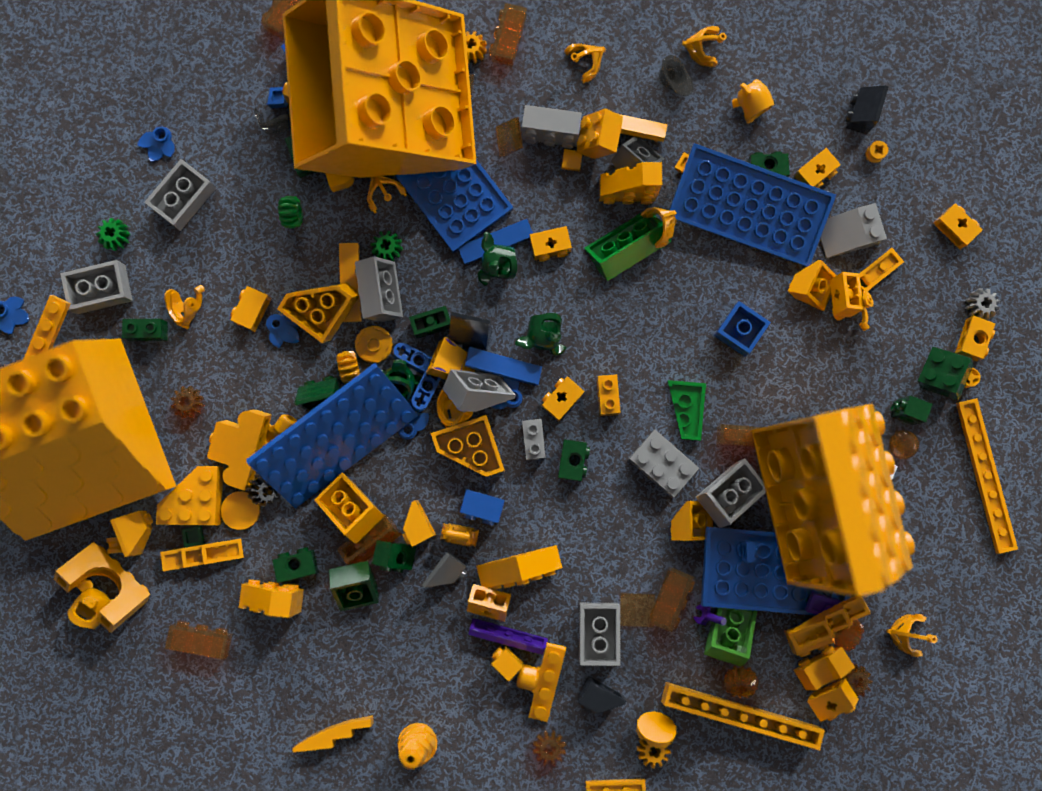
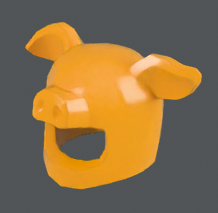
[732,79,774,124]
[67,579,114,629]

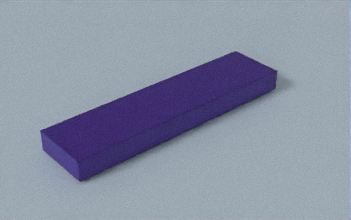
[468,618,548,655]

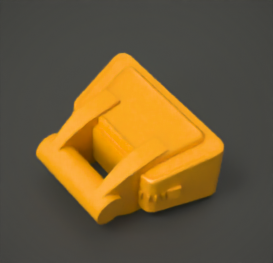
[440,523,479,547]

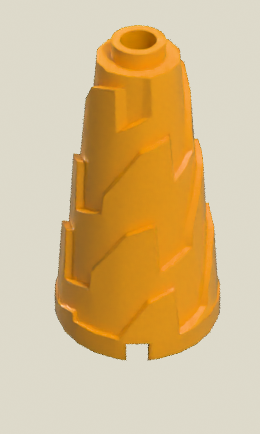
[398,723,438,769]

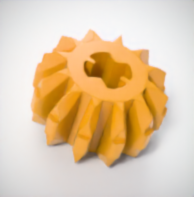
[466,31,487,64]
[336,351,360,384]
[636,739,671,768]

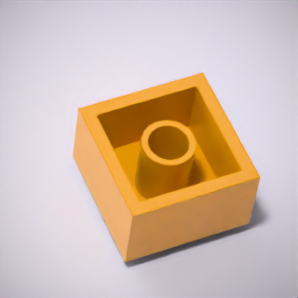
[576,108,623,159]

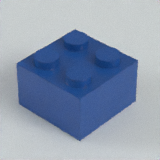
[713,301,771,357]
[460,489,505,526]

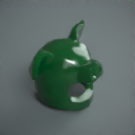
[478,232,517,286]
[515,313,567,356]
[382,359,428,401]

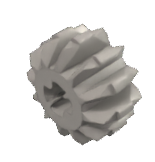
[965,288,1001,320]

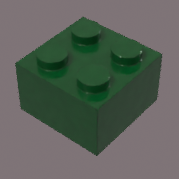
[918,347,973,400]
[329,561,379,612]

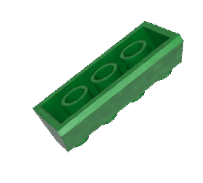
[584,213,671,281]

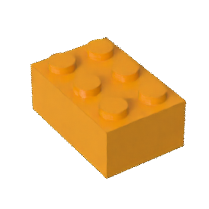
[314,472,384,544]

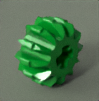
[278,196,303,229]
[95,218,131,251]
[371,231,403,261]

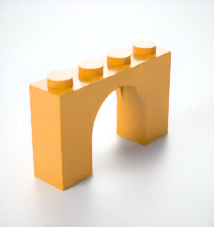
[53,542,150,633]

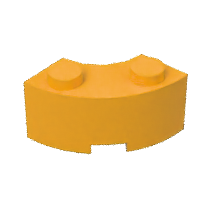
[794,646,855,691]

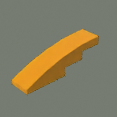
[339,243,362,322]
[160,539,244,571]
[788,596,871,651]
[293,715,374,752]

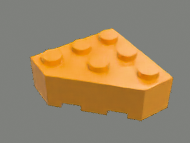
[599,162,662,205]
[277,283,359,343]
[431,415,505,477]
[156,466,223,525]
[476,545,562,590]
[239,579,304,618]

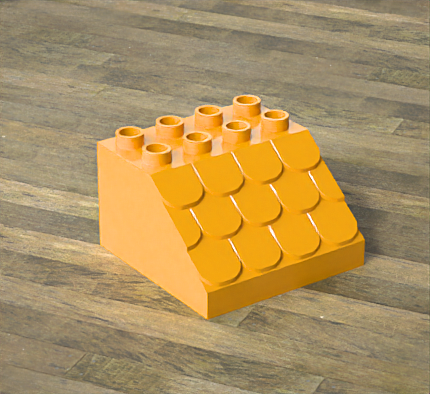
[283,0,477,178]
[0,339,176,541]
[751,404,915,597]

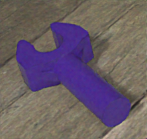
[693,605,727,626]

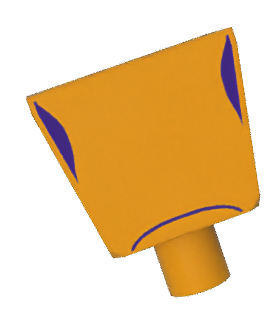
[426,337,475,380]

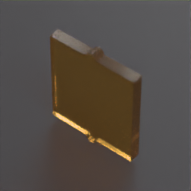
[496,117,523,157]
[620,593,656,627]

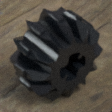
[246,475,279,507]

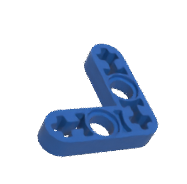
[392,343,441,412]

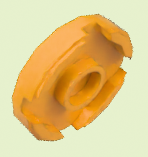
[355,325,393,364]
[221,491,261,530]
[636,711,676,748]

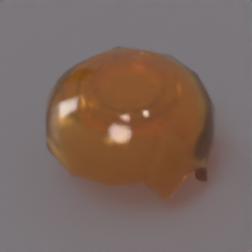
[888,430,919,460]

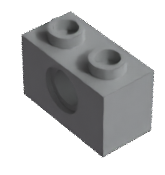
[522,419,546,461]

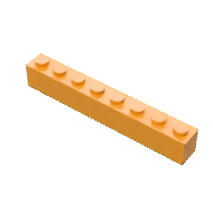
[661,682,825,750]

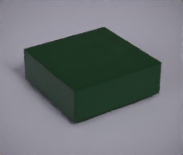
[181,525,205,548]

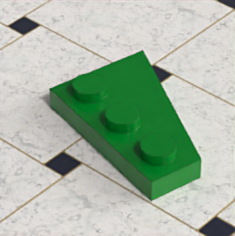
[668,380,706,441]

